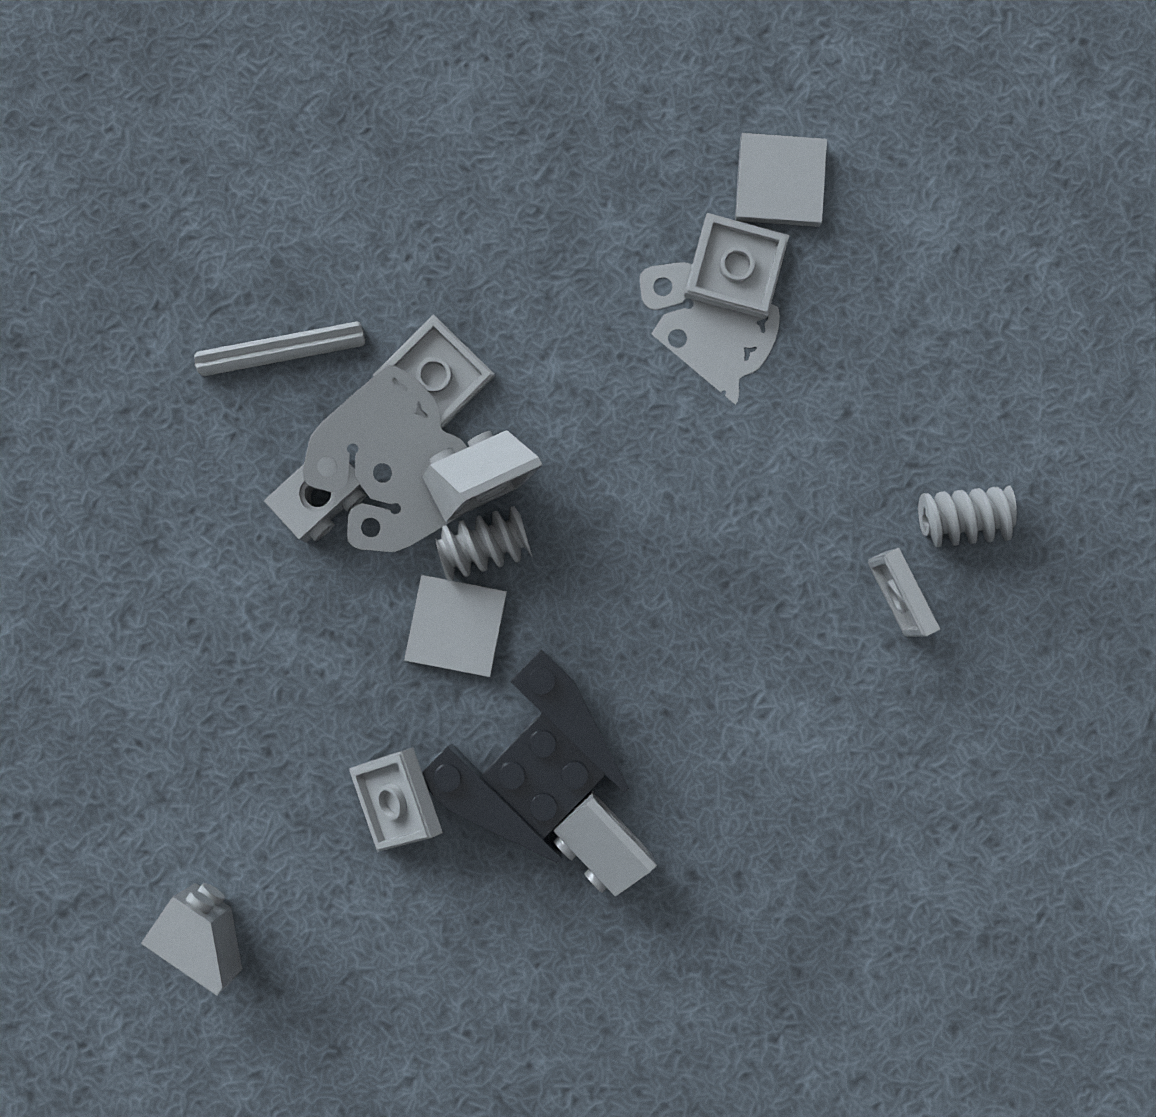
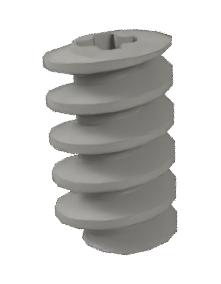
[918,486,1017,547]
[435,506,533,582]

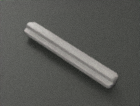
[194,321,365,376]

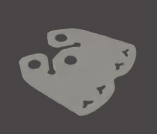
[640,262,780,405]
[302,365,468,552]

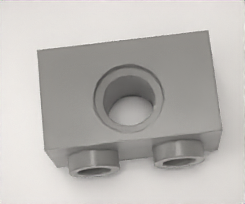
[264,457,367,542]

